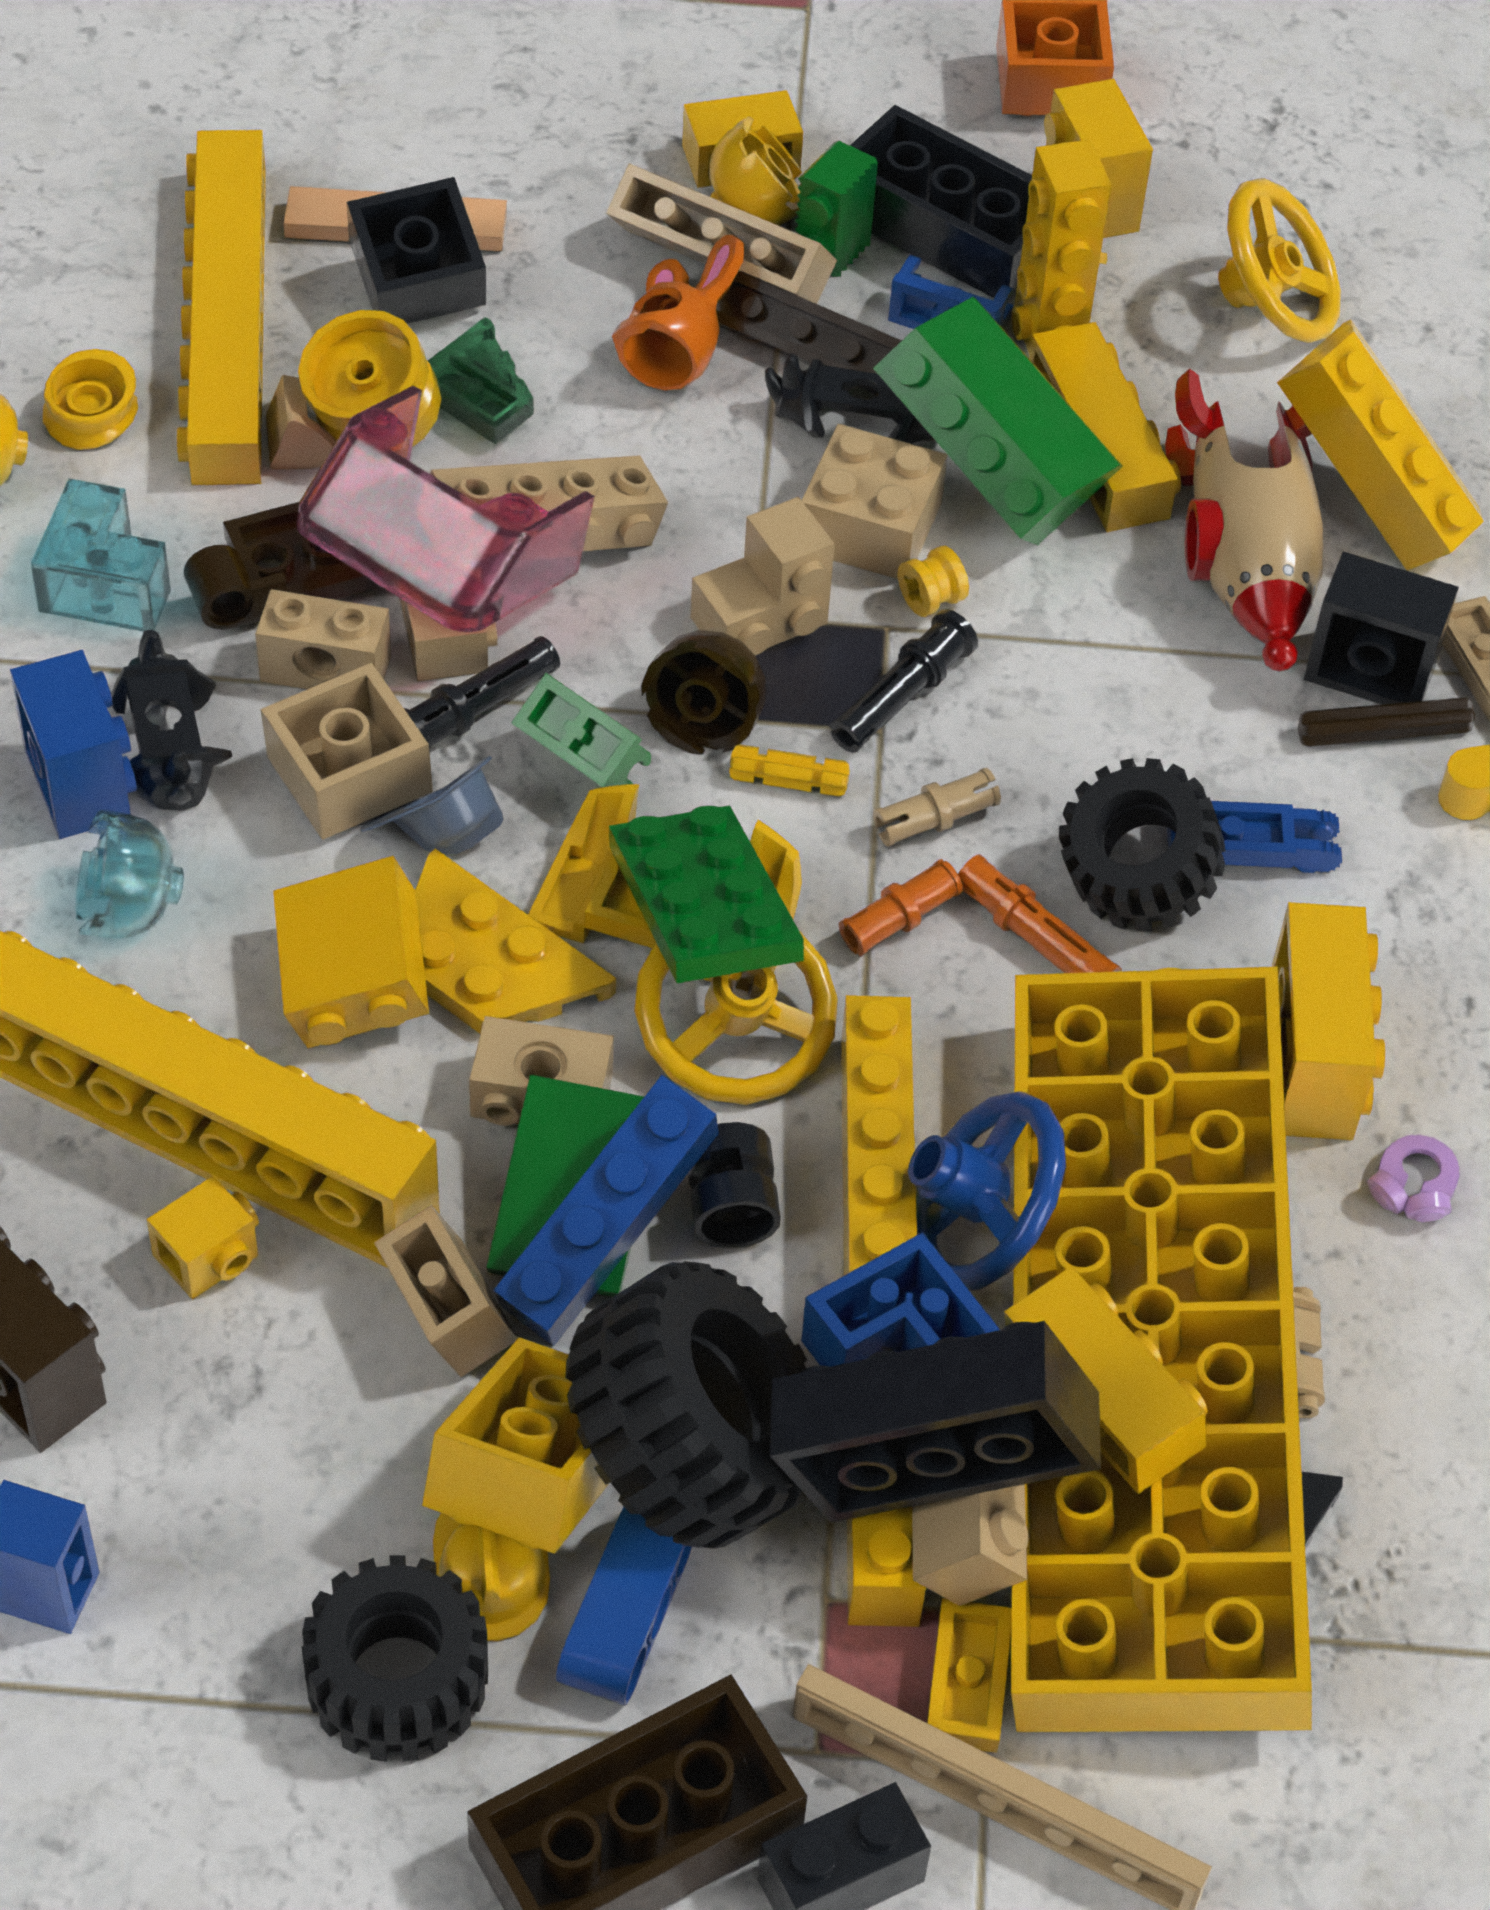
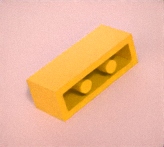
[1004,1266,1208,1494]

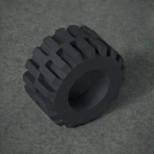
[1059,758,1226,931]
[301,1555,488,1762]

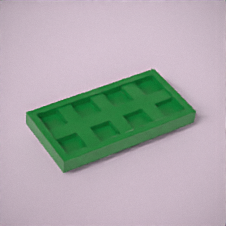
[609,805,804,983]

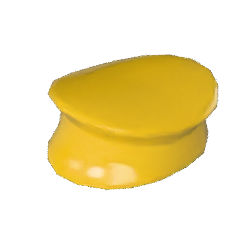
[42,349,138,450]

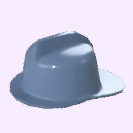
[360,756,504,854]

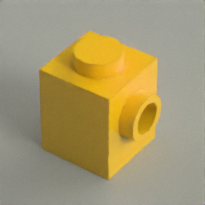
[146,1175,259,1300]

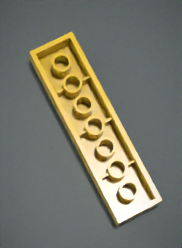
[0,931,440,1268]

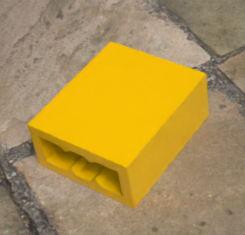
[273,856,429,1049]

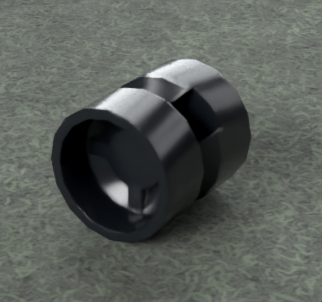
[688,1122,781,1248]

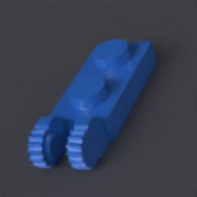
[1167,801,1342,873]

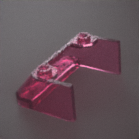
[296,385,595,632]

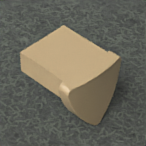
[266,375,340,469]

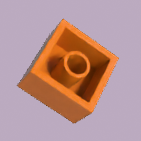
[996,0,1114,116]

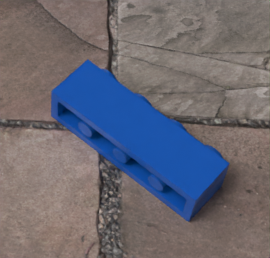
[493,1075,719,1346]

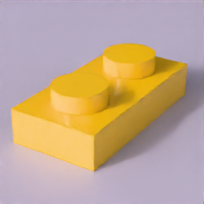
[927,1598,1012,1753]

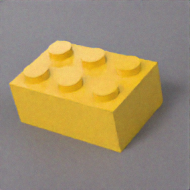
[1271,902,1385,1140]
[422,1337,609,1554]

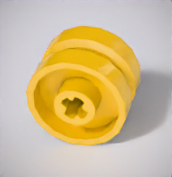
[298,310,442,460]

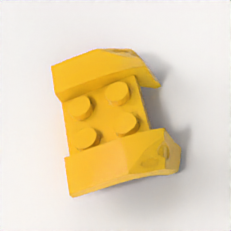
[528,784,802,982]

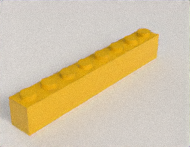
[177,130,266,485]

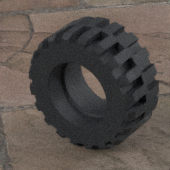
[565,1261,808,1549]

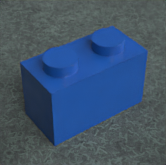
[0,1479,100,1634]

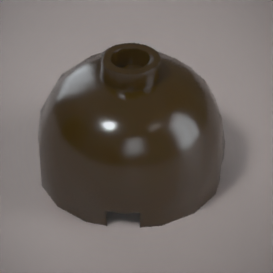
[641,630,766,754]

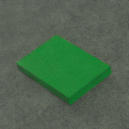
[486,1074,644,1297]

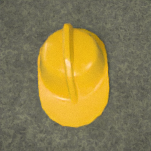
[433,1513,550,1642]

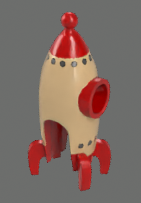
[1165,368,1323,672]

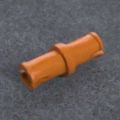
[839,859,963,956]

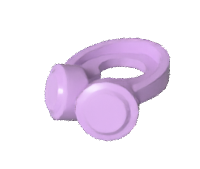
[1367,1135,1460,1222]

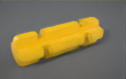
[729,744,850,797]

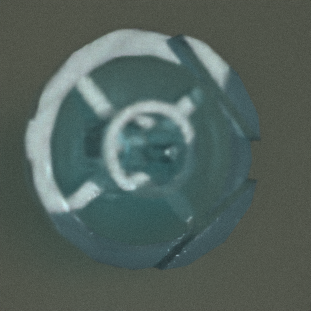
[75,810,184,939]

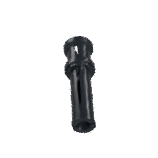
[830,609,978,753]
[404,636,560,752]

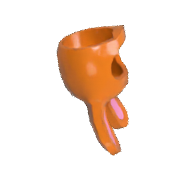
[612,234,744,390]

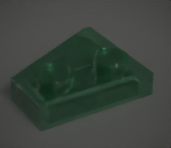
[428,317,534,444]

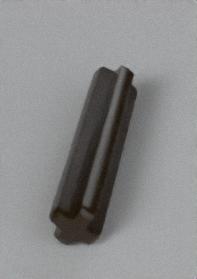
[1298,697,1475,747]

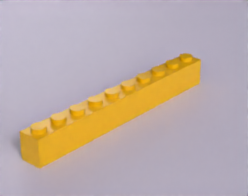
[841,995,926,1627]

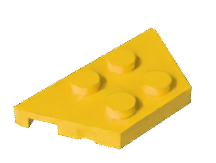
[415,848,616,1034]

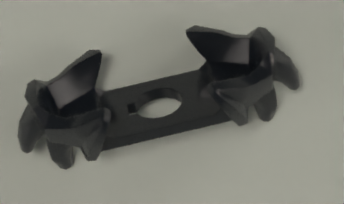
[765,354,937,444]
[111,630,233,811]

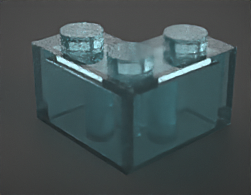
[31,478,171,632]

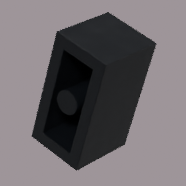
[757,1782,931,1910]

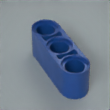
[556,1507,692,1706]

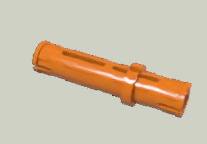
[958,854,1122,973]

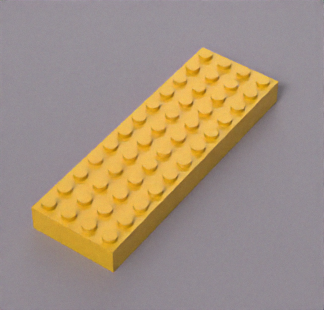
[1011,966,1312,1732]

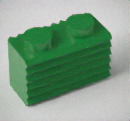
[795,140,878,277]

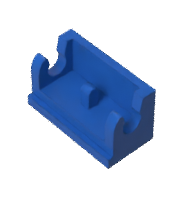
[888,255,1014,330]

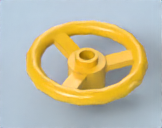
[1218,178,1341,343]
[634,931,838,1105]

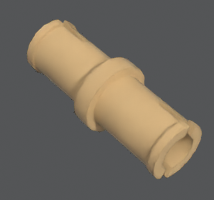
[873,768,1001,847]

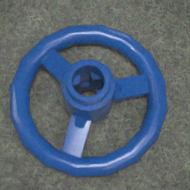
[908,1091,1066,1291]

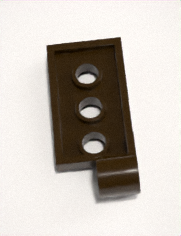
[183,470,435,630]

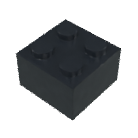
[347,177,486,324]
[1303,551,1459,704]

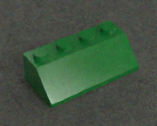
[873,297,1123,545]

